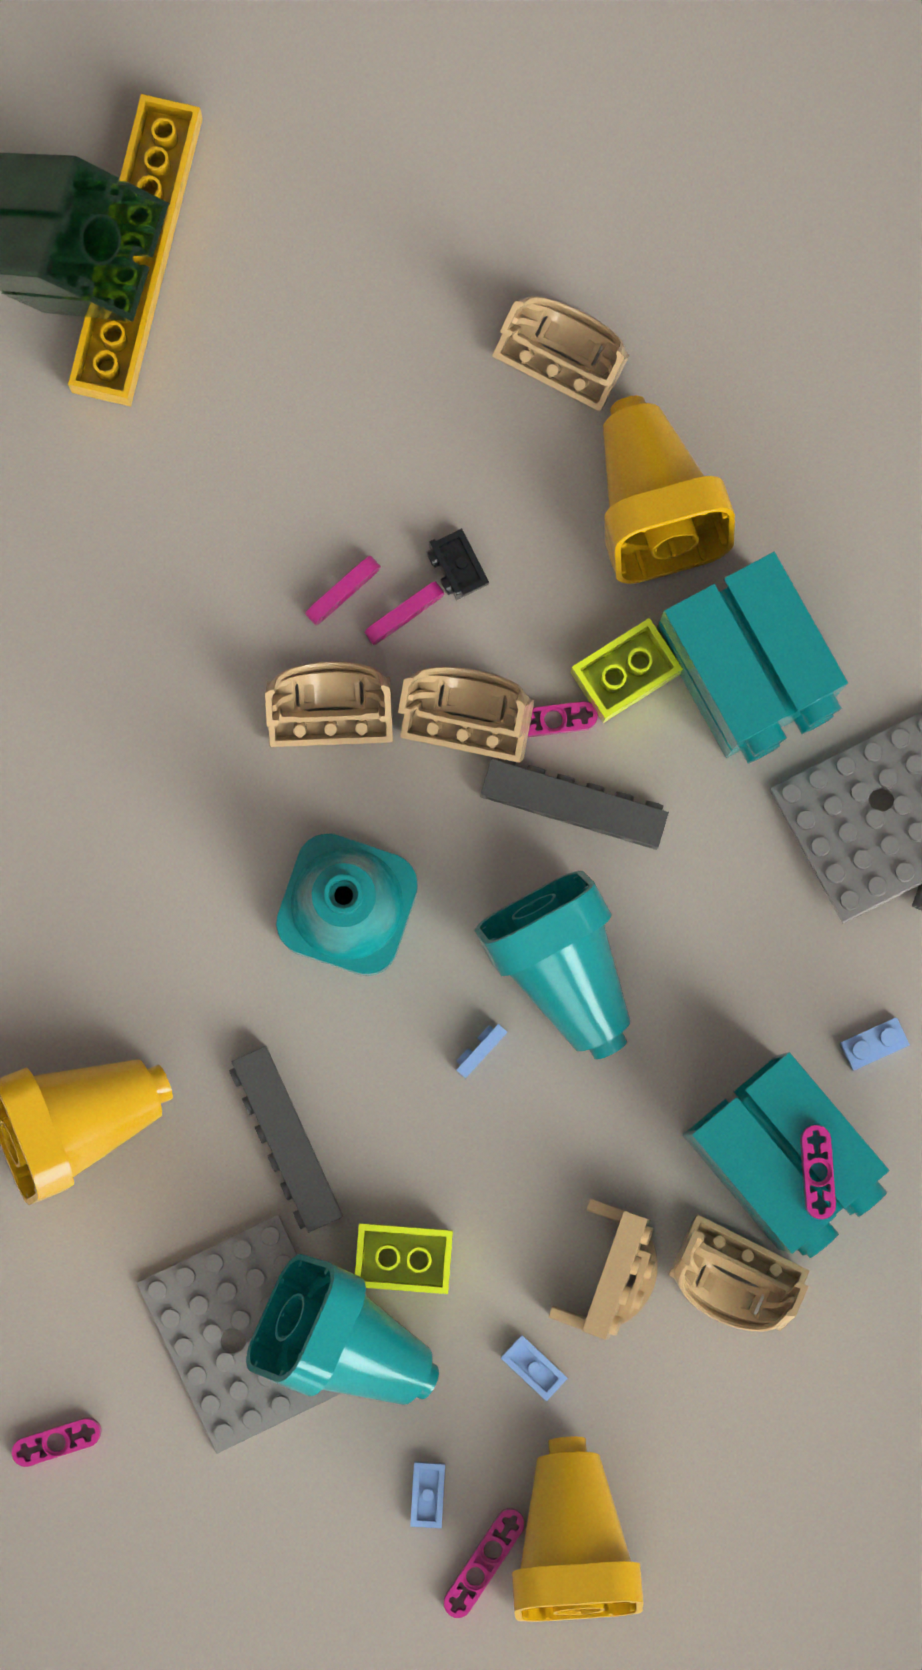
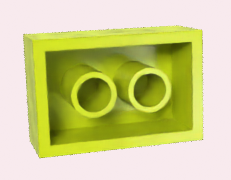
[570,618,683,723]
[355,1223,453,1294]

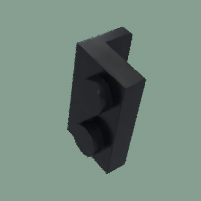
[426,528,489,600]

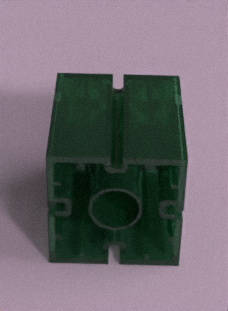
[0,153,169,322]

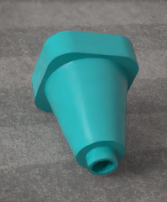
[276,834,418,976]
[474,871,630,1059]
[246,1254,439,1405]

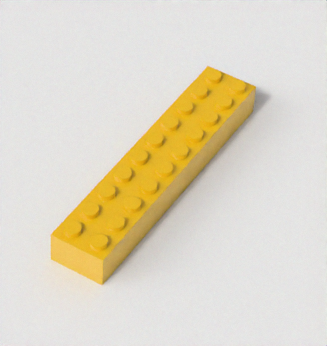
[68,94,203,407]

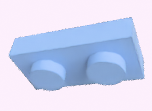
[840,1017,910,1071]
[456,1024,507,1079]
[500,1335,568,1401]
[410,1462,445,1528]

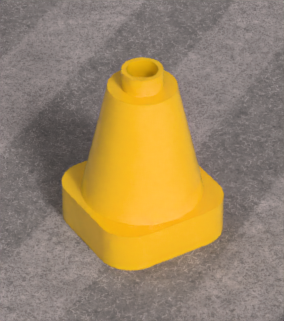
[603,395,735,584]
[0,1059,173,1205]
[512,1436,643,1622]

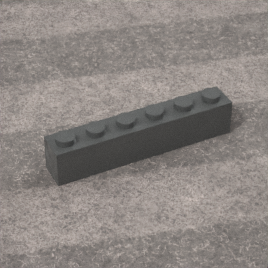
[480,758,669,850]
[229,1046,343,1233]

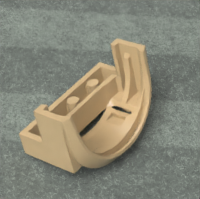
[492,296,630,412]
[265,661,393,747]
[398,667,535,763]
[548,1198,658,1340]
[668,1214,810,1332]

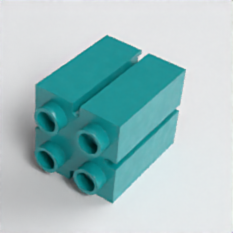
[657,551,848,764]
[683,1052,890,1258]

